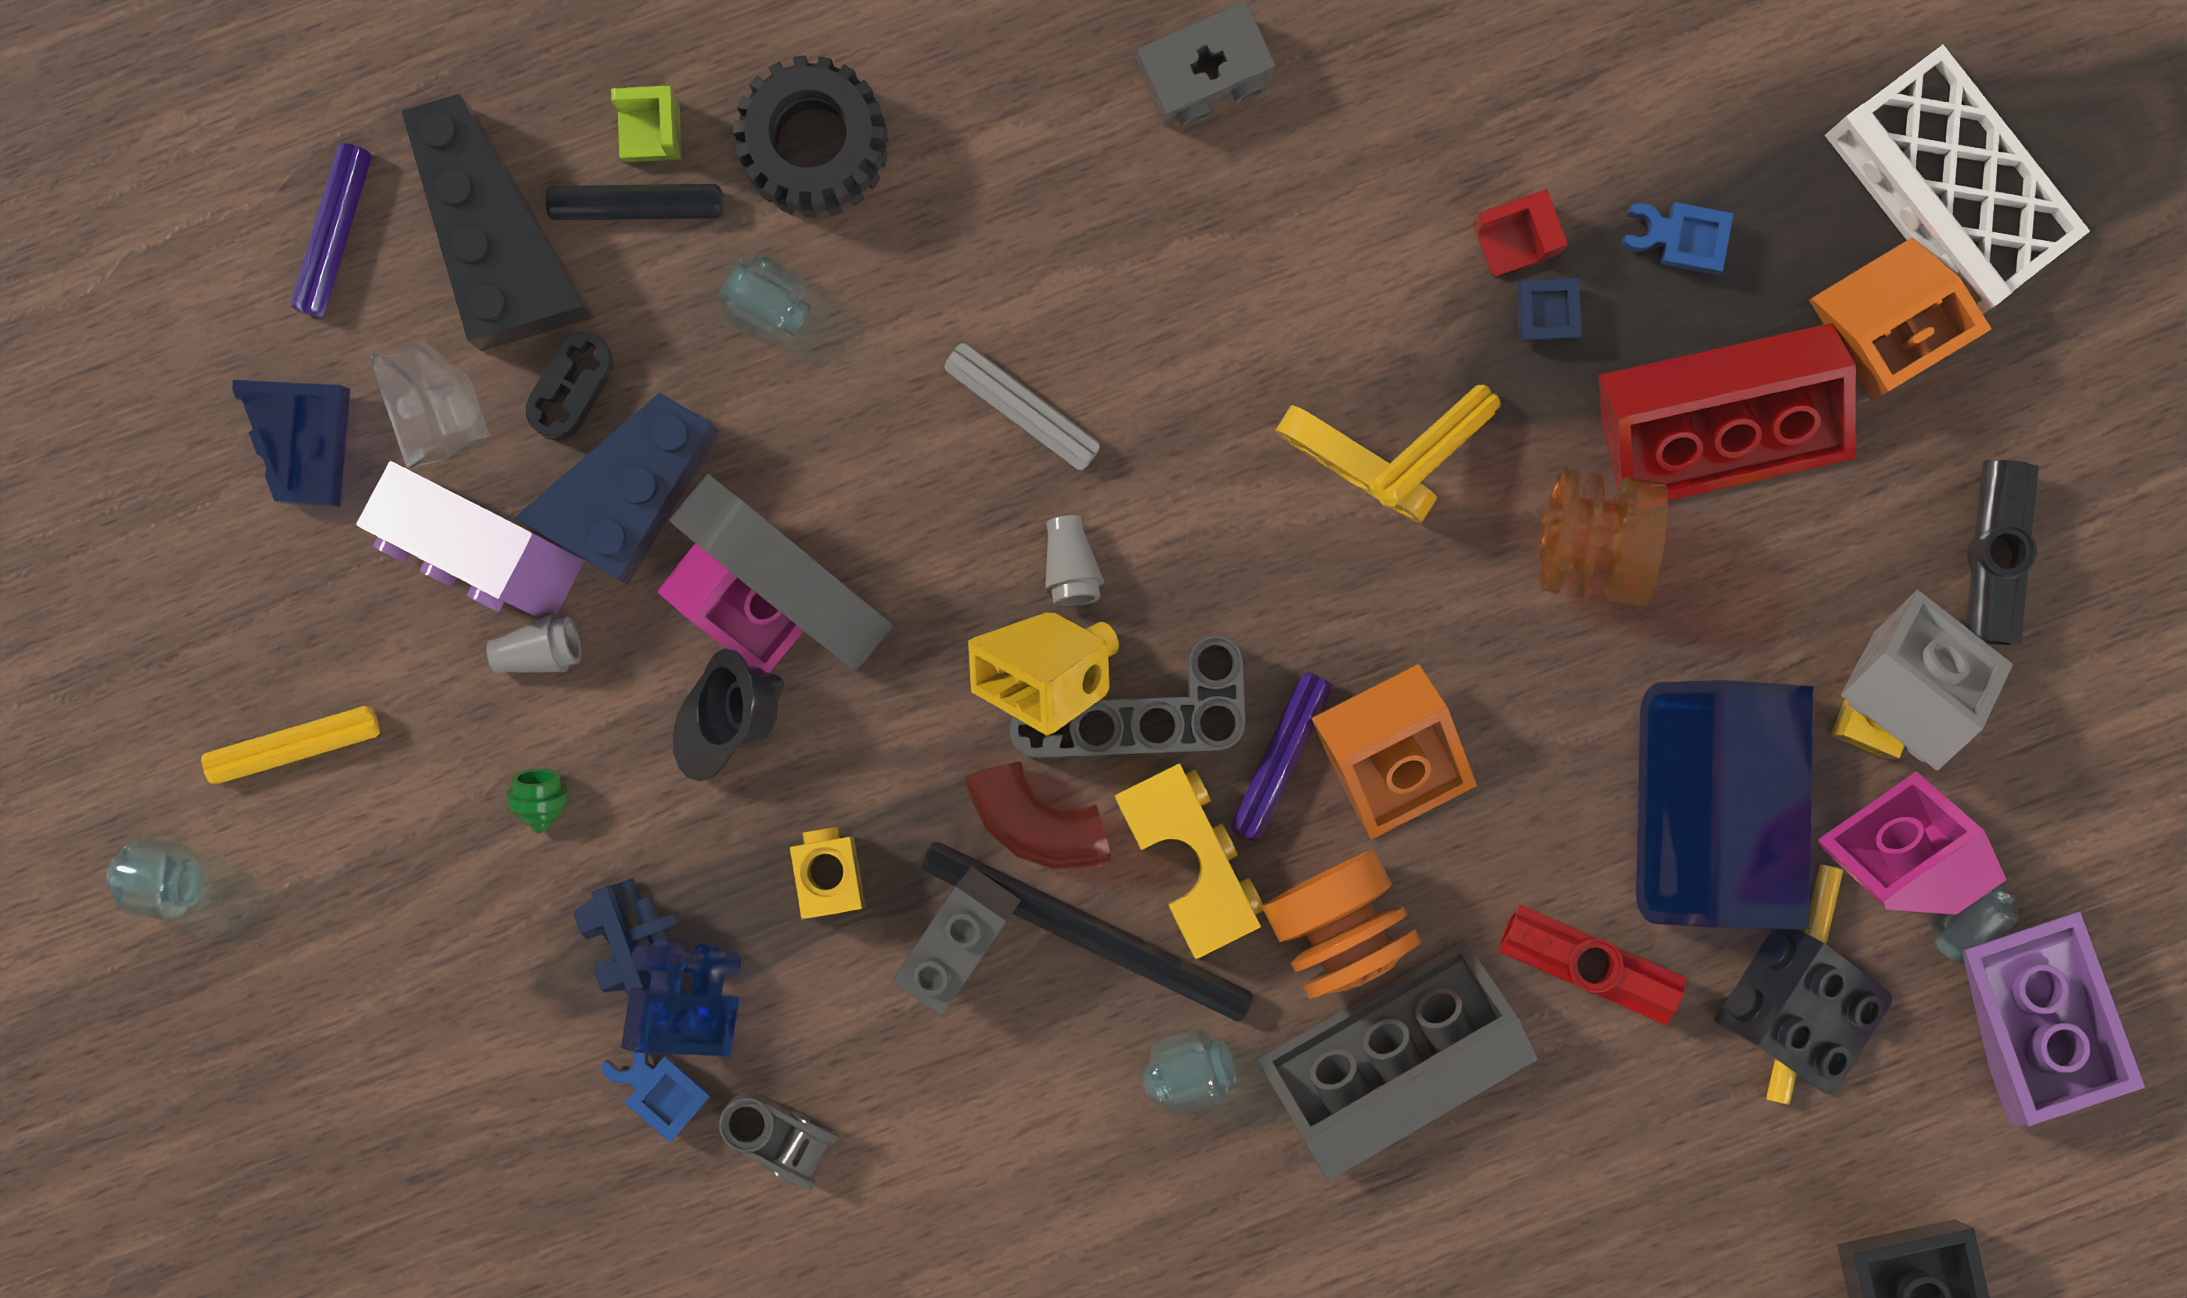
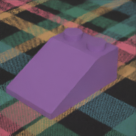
[1962,912,2145,1126]

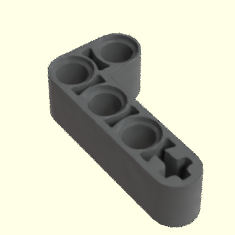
[669,473,894,672]
[1009,635,1245,759]

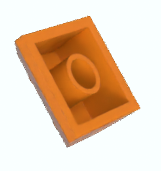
[1311,664,1477,840]

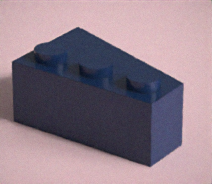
[514,393,720,585]

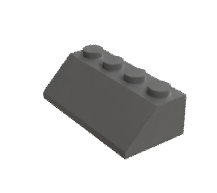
[1257,939,1538,1182]

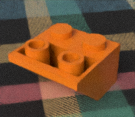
[1809,237,1992,401]

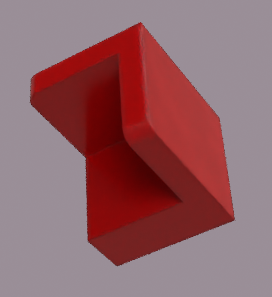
[1472,189,1568,278]

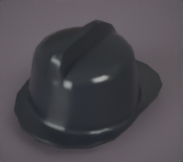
[673,648,784,781]

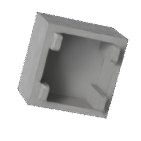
[1841,589,2013,771]

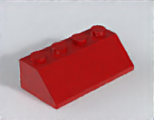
[1598,323,1856,510]

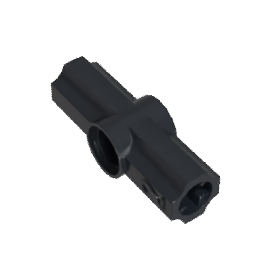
[1966,460,2039,646]

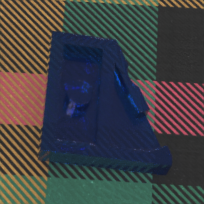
[232,380,350,507]

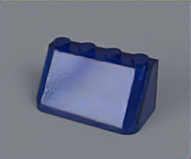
[1636,680,1814,929]

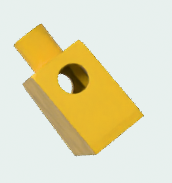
[968,612,1119,736]

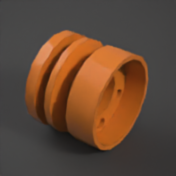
[1261,849,1422,999]

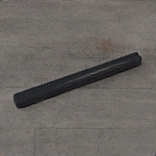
[921,842,1253,1022]

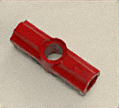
[1497,904,1687,1026]

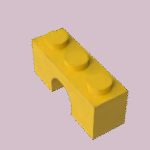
[1114,763,1263,959]

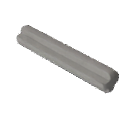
[944,342,1100,471]

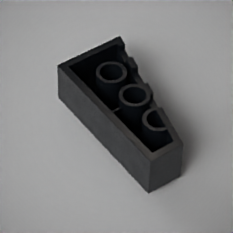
[401,94,595,351]

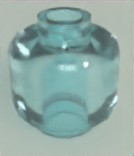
[717,254,810,344]
[106,838,204,921]
[1927,884,2020,964]
[1142,1029,1236,1115]

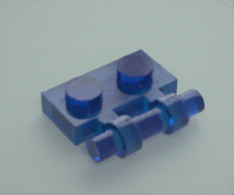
[621,941,741,1056]

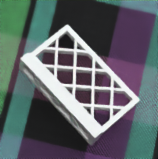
[1825,45,2090,314]

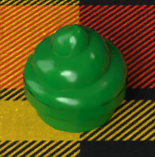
[506,769,568,834]

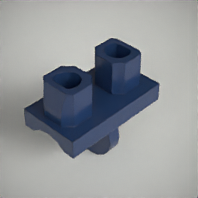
[573,878,681,995]

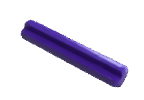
[291,143,371,317]
[1231,672,1332,841]

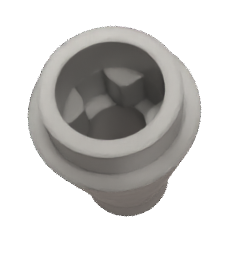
[1045,515,1104,608]
[487,614,581,675]

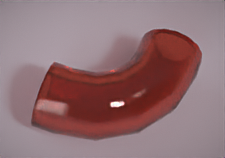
[964,762,1111,870]

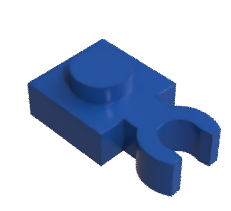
[1621,202,1734,276]
[600,1036,713,1142]

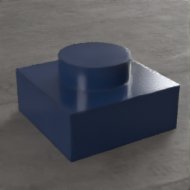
[1516,278,1582,343]

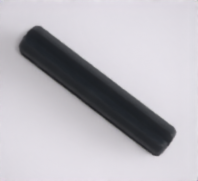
[546,184,723,220]

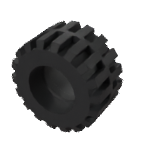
[733,55,889,218]

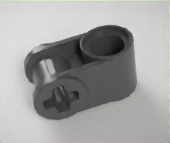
[719,1092,840,1190]

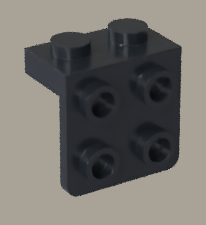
[1714,920,1892,1094]

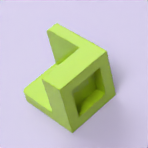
[611,86,682,163]

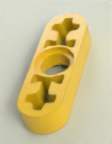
[1275,405,1438,524]

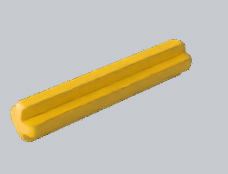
[1369,385,1501,507]
[201,706,380,784]

